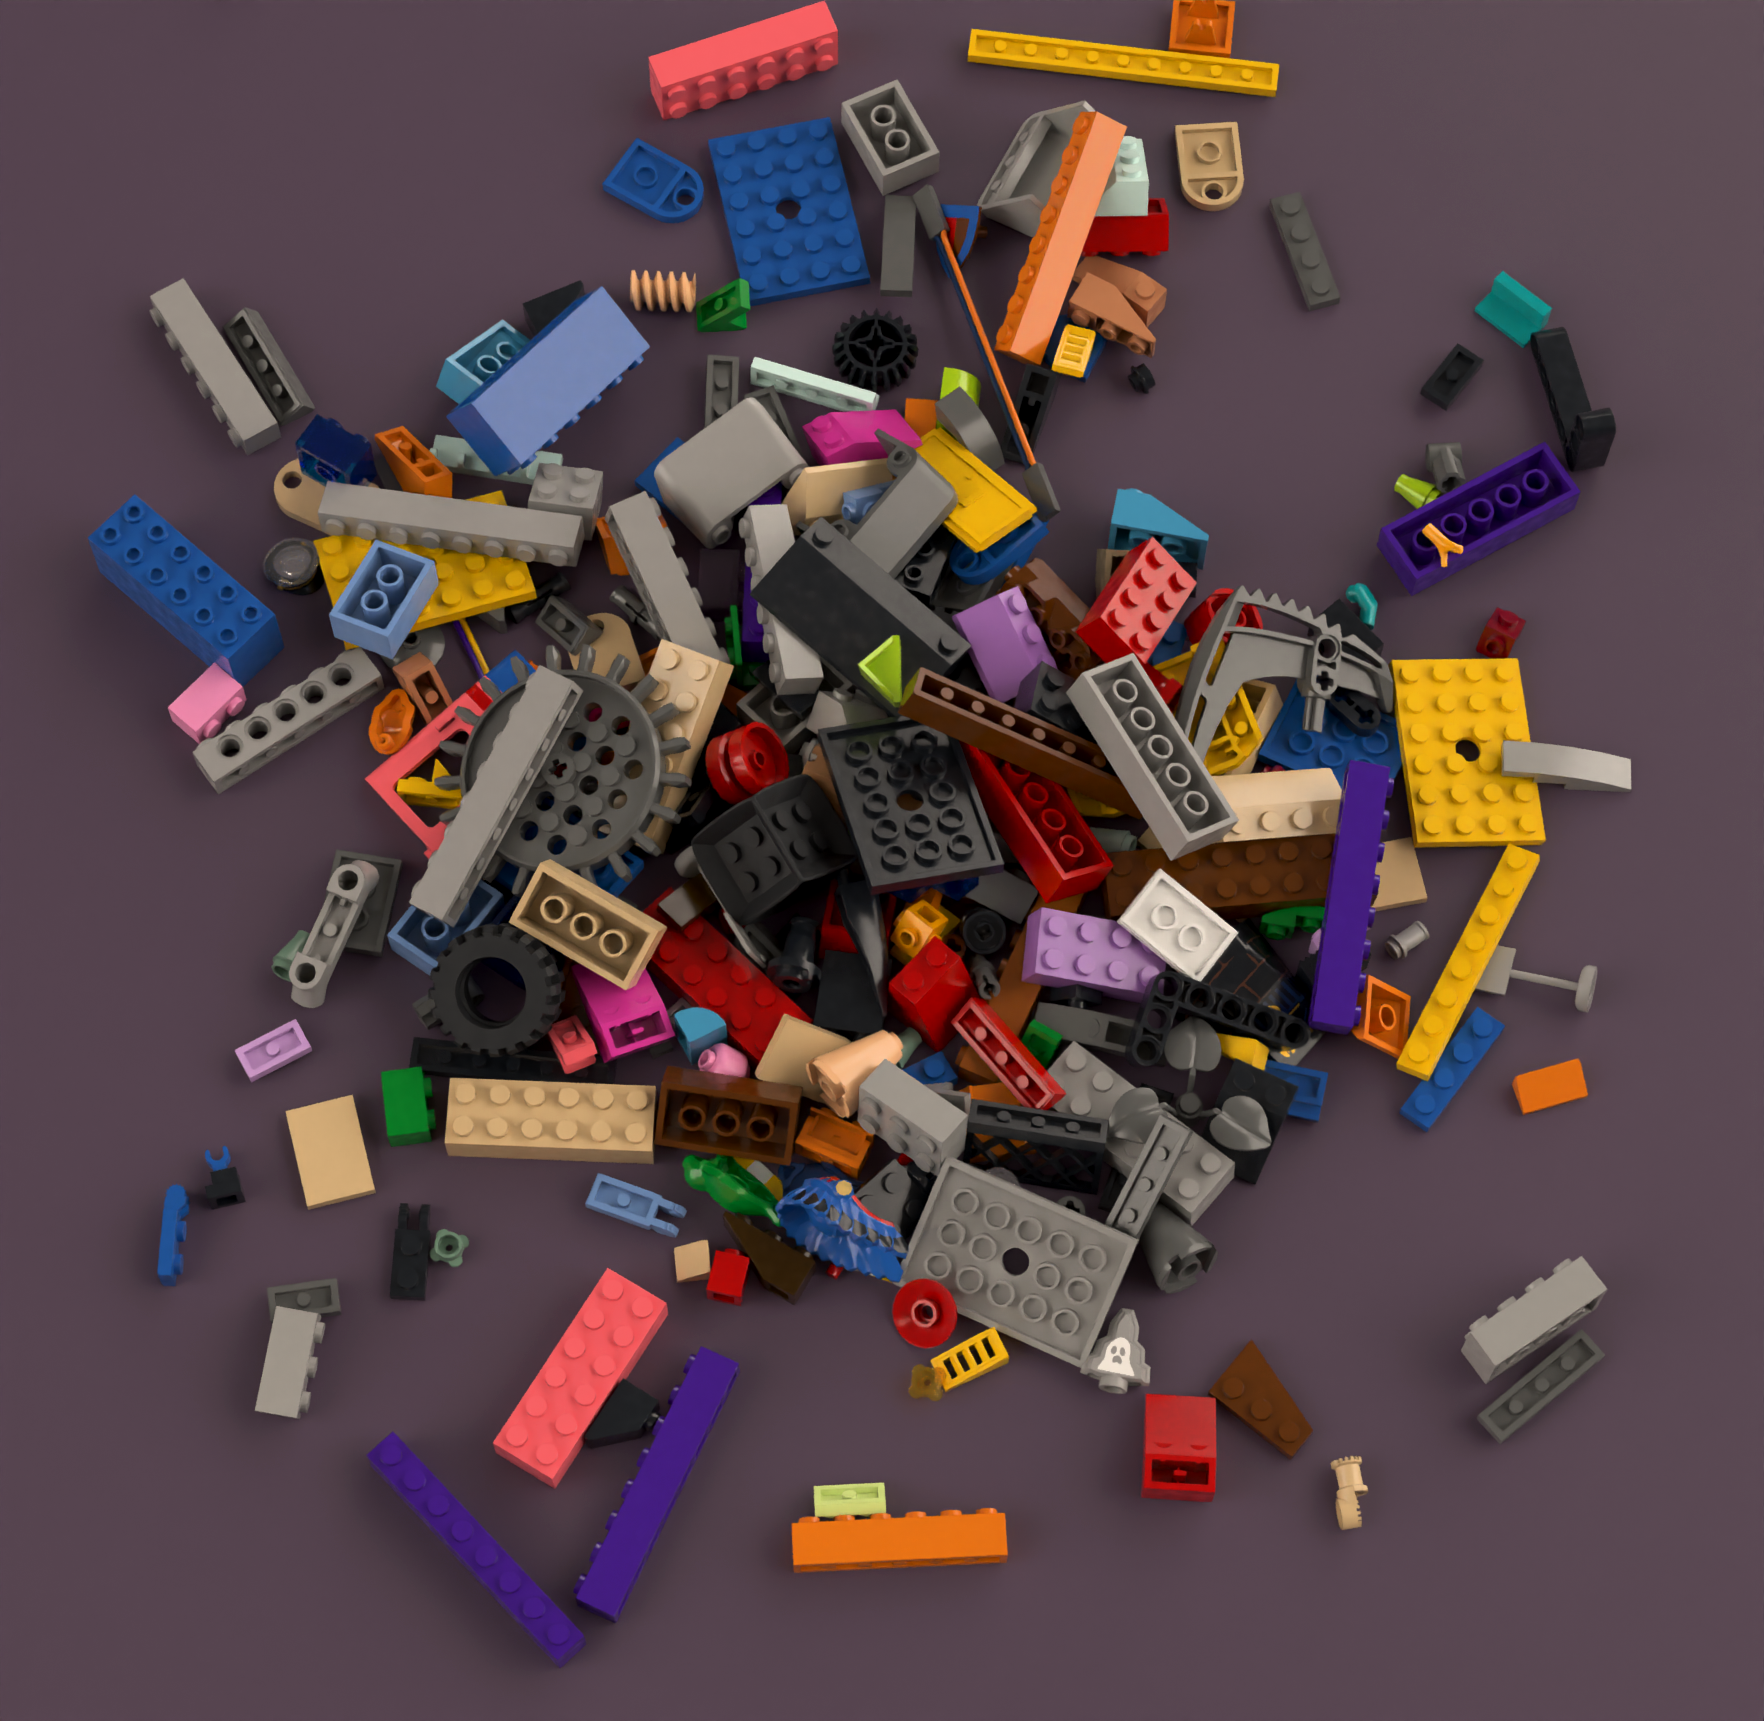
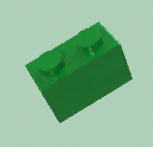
[381,1066,437,1147]

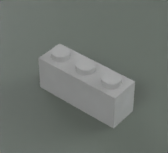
[255,1306,325,1420]

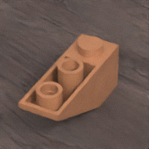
[1067,272,1156,358]

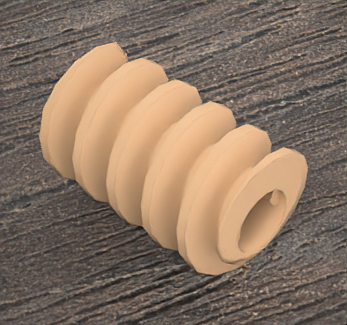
[630,270,696,312]

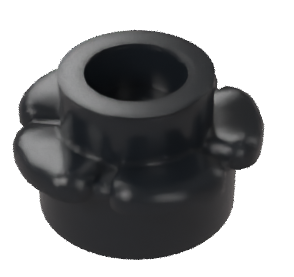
[1128,363,1156,394]

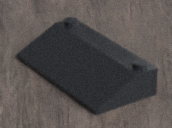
[750,517,972,717]

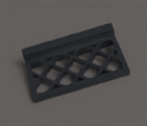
[963,1099,1109,1195]

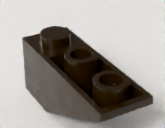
[723,1211,816,1306]

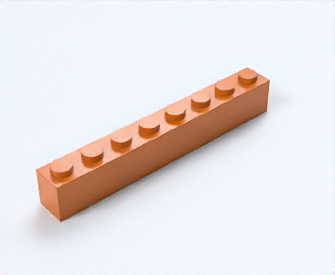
[994,111,1127,365]

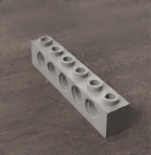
[193,647,384,795]

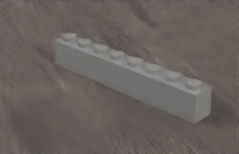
[318,481,585,567]
[409,665,583,928]

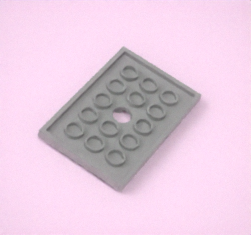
[892,1156,1139,1368]

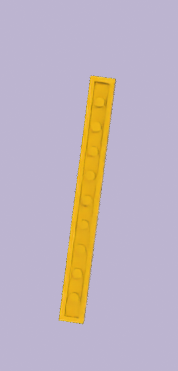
[968,29,1279,97]

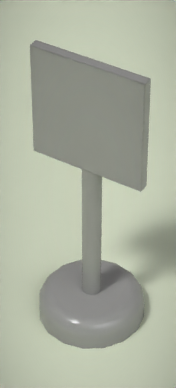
[674,845,766,968]
[1475,945,1597,1013]

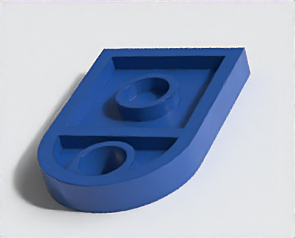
[602,138,704,223]
[950,514,1049,585]

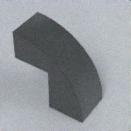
[935,386,1005,471]

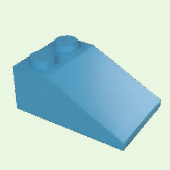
[436,319,530,404]
[1108,488,1209,569]

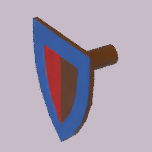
[936,204,988,279]

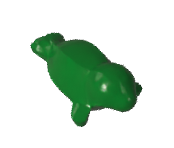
[682,1154,782,1227]

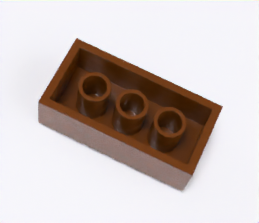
[654,1066,803,1166]

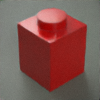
[706,1249,751,1306]

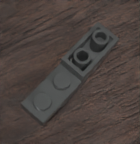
[1034,1002,1167,1067]

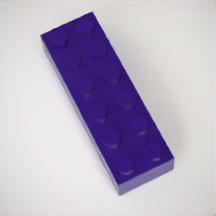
[1377,442,1581,596]

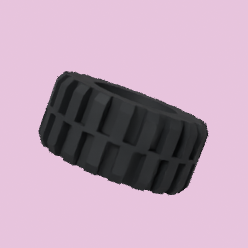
[428,923,566,1057]

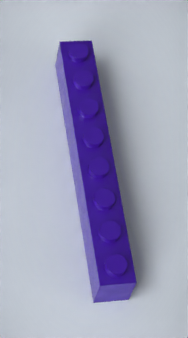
[1307,760,1394,1035]
[573,1346,740,1624]
[366,1432,586,1668]

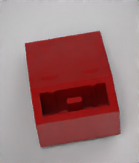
[1141,1394,1216,1502]

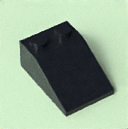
[1201,1058,1299,1185]

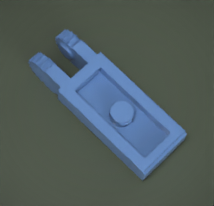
[585,1173,687,1238]

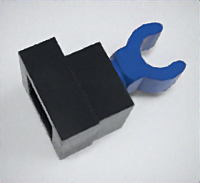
[205,1146,246,1210]

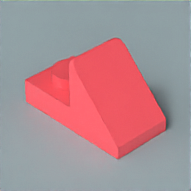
[547,1015,598,1074]

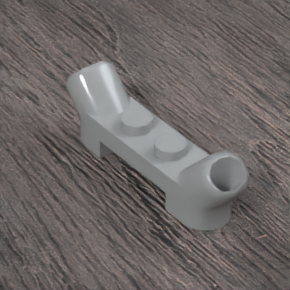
[289,860,379,1008]

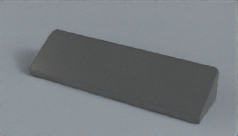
[223,307,315,426]

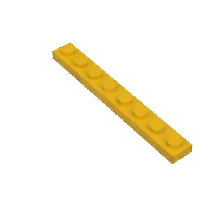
[1396,844,1540,1081]

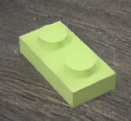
[814,1483,886,1518]

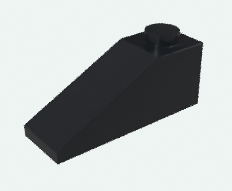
[1001,363,1062,464]

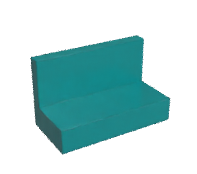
[1474,271,1552,348]

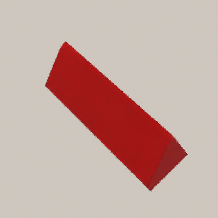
[950,998,1066,1110]

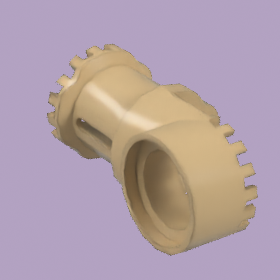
[1330,1456,1368,1530]

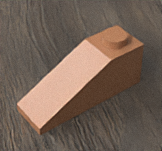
[1072,256,1167,328]

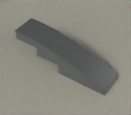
[880,195,916,297]

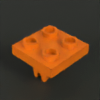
[1168,0,1235,58]

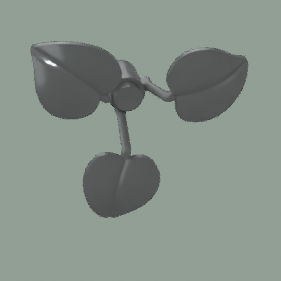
[1107,1016,1271,1151]

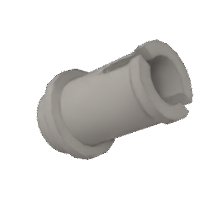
[1385,921,1429,960]

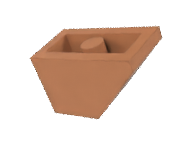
[392,652,453,725]

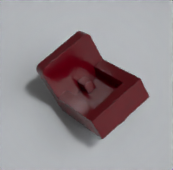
[1476,607,1526,659]

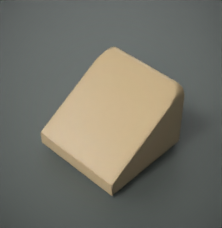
[674,1240,711,1283]

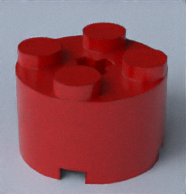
[1184,588,1263,646]

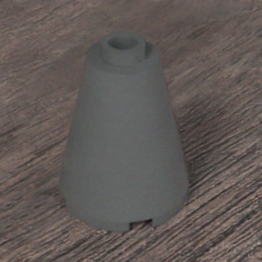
[1139,1200,1218,1294]

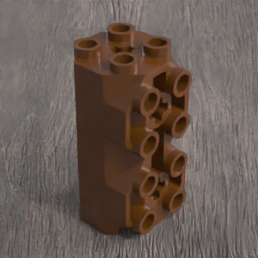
[995,558,1106,680]

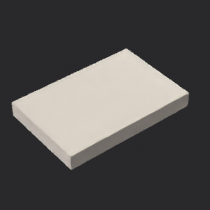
[1117,869,1239,982]

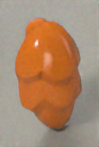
[368,688,416,755]

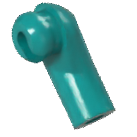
[1346,583,1378,630]

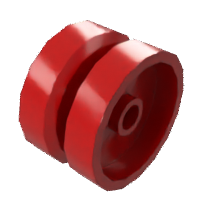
[705,721,789,805]

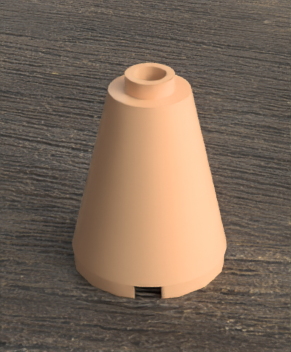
[806,1030,903,1118]

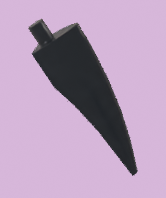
[834,869,889,1017]

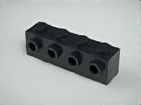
[895,524,959,609]

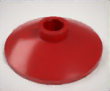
[892,1278,957,1348]

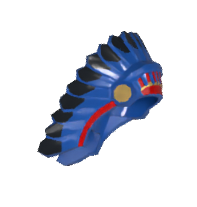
[775,1176,909,1283]

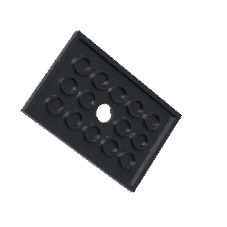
[817,715,1004,895]

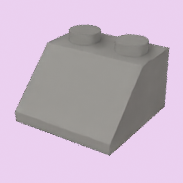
[806,688,888,734]

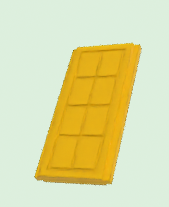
[892,427,1037,553]

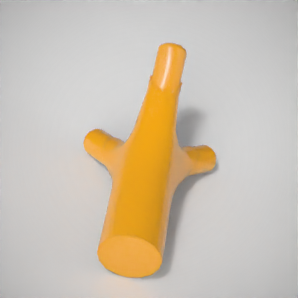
[1422,523,1463,567]

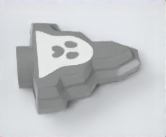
[1080,1308,1151,1394]

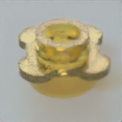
[909,1364,946,1401]

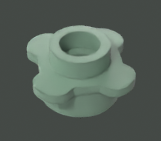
[429,1229,469,1267]

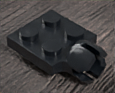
[854,1158,937,1240]

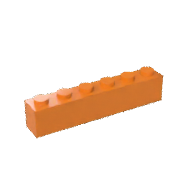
[792,1508,1008,1573]

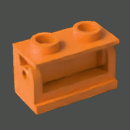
[795,1107,875,1180]

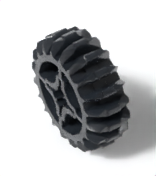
[832,308,919,392]

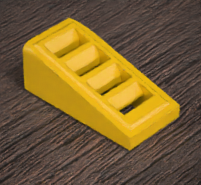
[1051,324,1096,378]
[1216,1033,1269,1071]
[930,1327,1009,1392]

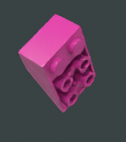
[570,963,675,1063]

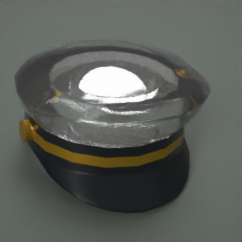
[263,537,325,595]

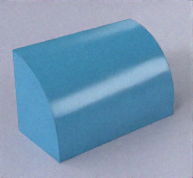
[674,1007,728,1065]

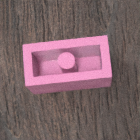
[168,662,247,744]

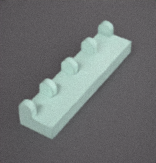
[750,357,880,412]
[430,435,563,485]

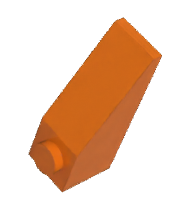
[375,426,452,498]

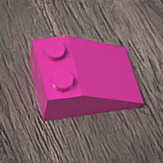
[802,409,923,466]

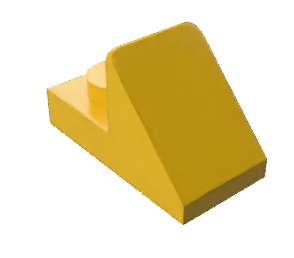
[397,759,462,809]

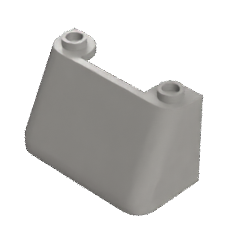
[654,397,809,551]

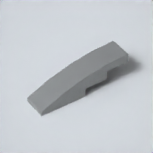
[1501,740,1631,792]

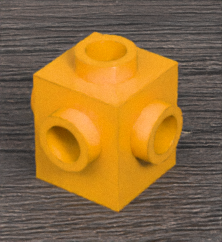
[890,899,949,958]

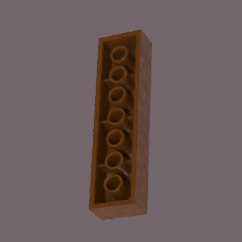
[1101,833,1378,921]

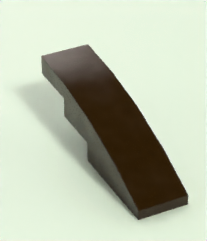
[656,873,720,933]

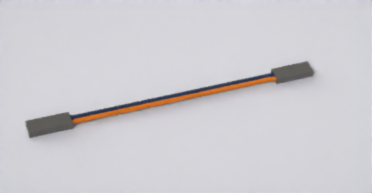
[913,184,1061,522]

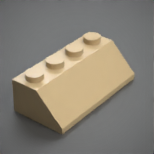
[1212,768,1342,844]

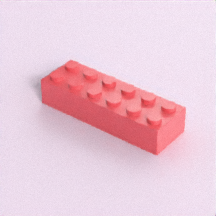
[648,0,838,121]
[493,1268,668,1489]

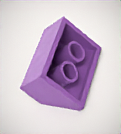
[952,586,1058,703]

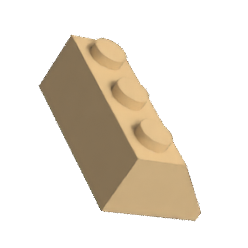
[782,458,892,536]

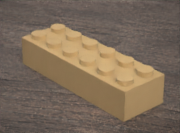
[599,639,734,854]
[445,1078,658,1164]

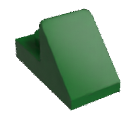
[696,278,750,332]

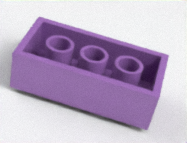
[1022,907,1166,1003]

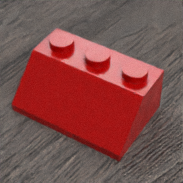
[1081,198,1169,257]

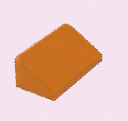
[1512,1058,1588,1115]

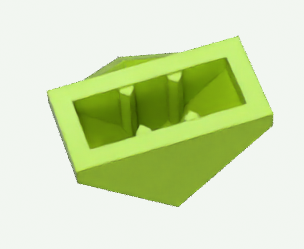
[858,635,902,707]

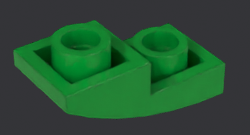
[1259,906,1325,940]

